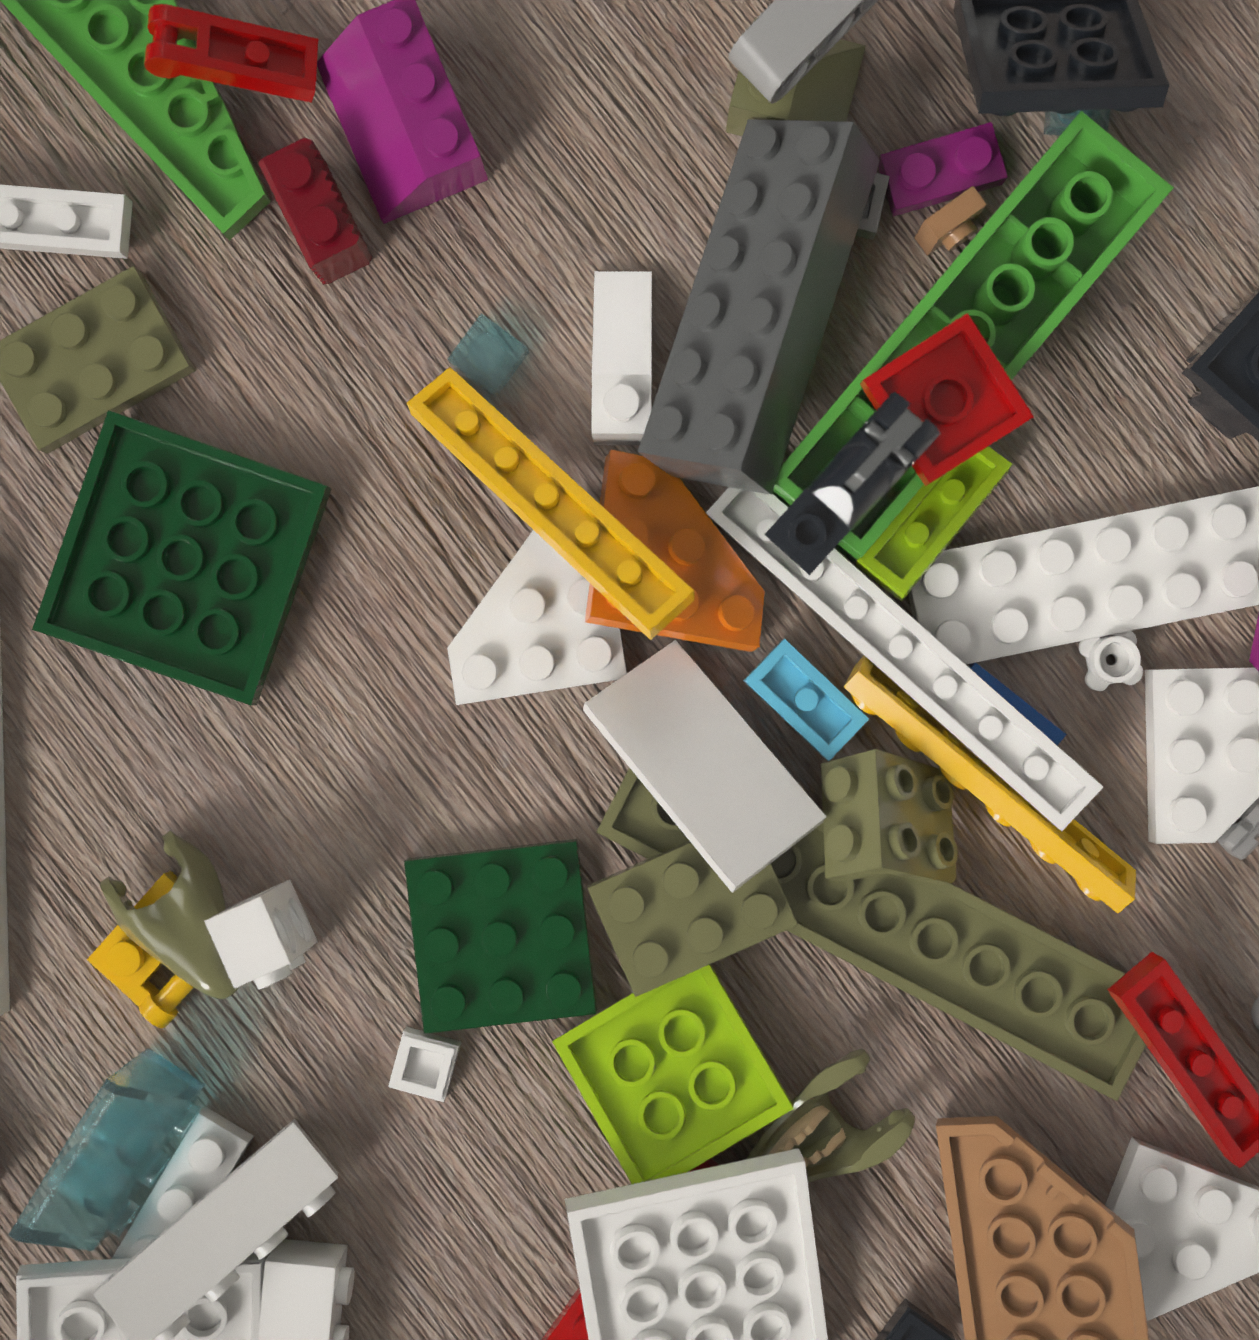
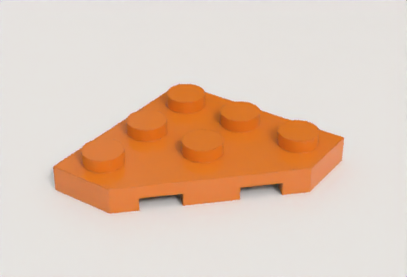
[585,449,765,652]

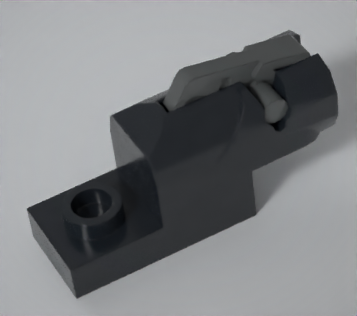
[764,392,941,575]

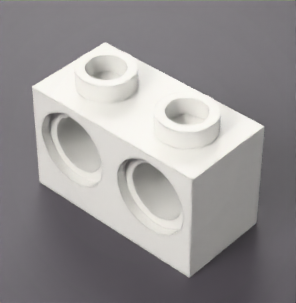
[204,879,318,989]

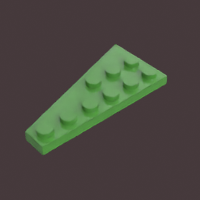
[0,0,271,241]

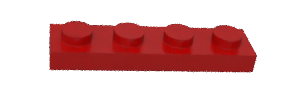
[1107,951,1259,1168]

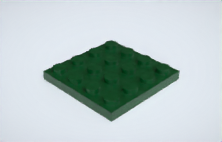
[32,410,332,706]

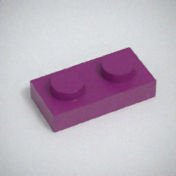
[878,122,1008,217]

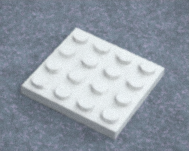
[565,1148,828,1340]

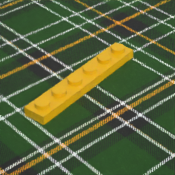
[407,367,694,640]
[844,656,1136,913]

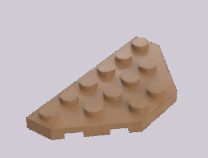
[936,1116,1149,1340]

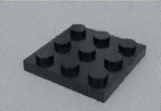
[954,0,1169,116]

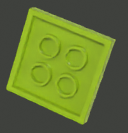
[552,964,794,1184]

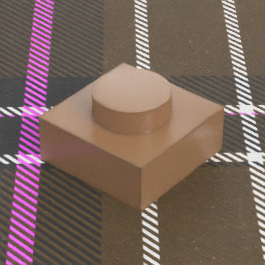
[914,186,987,256]

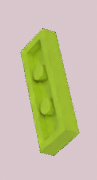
[855,446,1013,602]

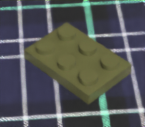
[0,266,196,454]
[587,841,798,997]

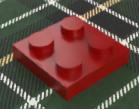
[860,313,1034,487]

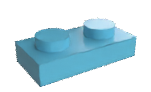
[743,638,869,761]

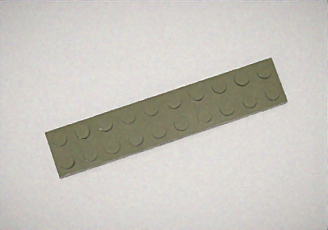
[596,767,1146,1101]

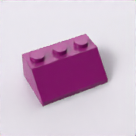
[317,0,488,224]

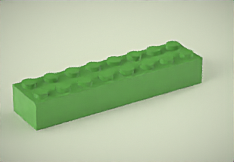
[772,111,1174,562]

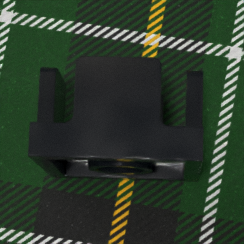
[1182,288,1259,442]

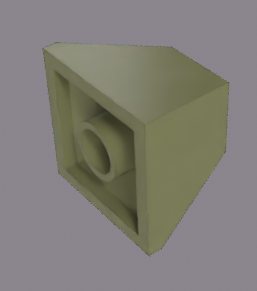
[726,17,866,136]

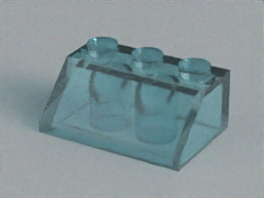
[8,1048,205,1251]

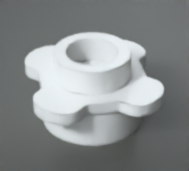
[1079,631,1143,691]

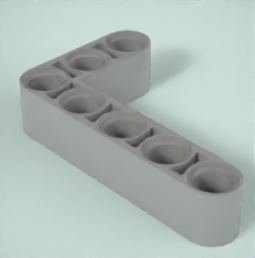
[728,0,878,104]

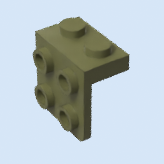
[821,749,958,885]

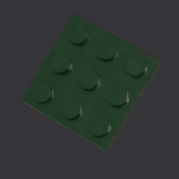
[404,839,597,1034]

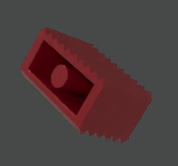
[258,137,373,285]

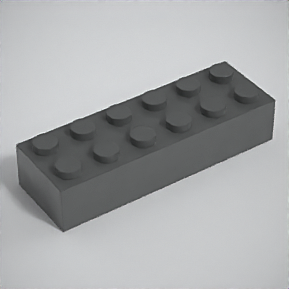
[638,119,880,495]

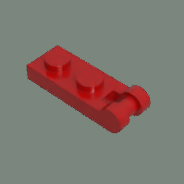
[144,4,319,103]

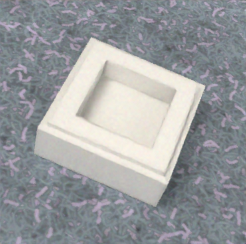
[388,1027,461,1102]

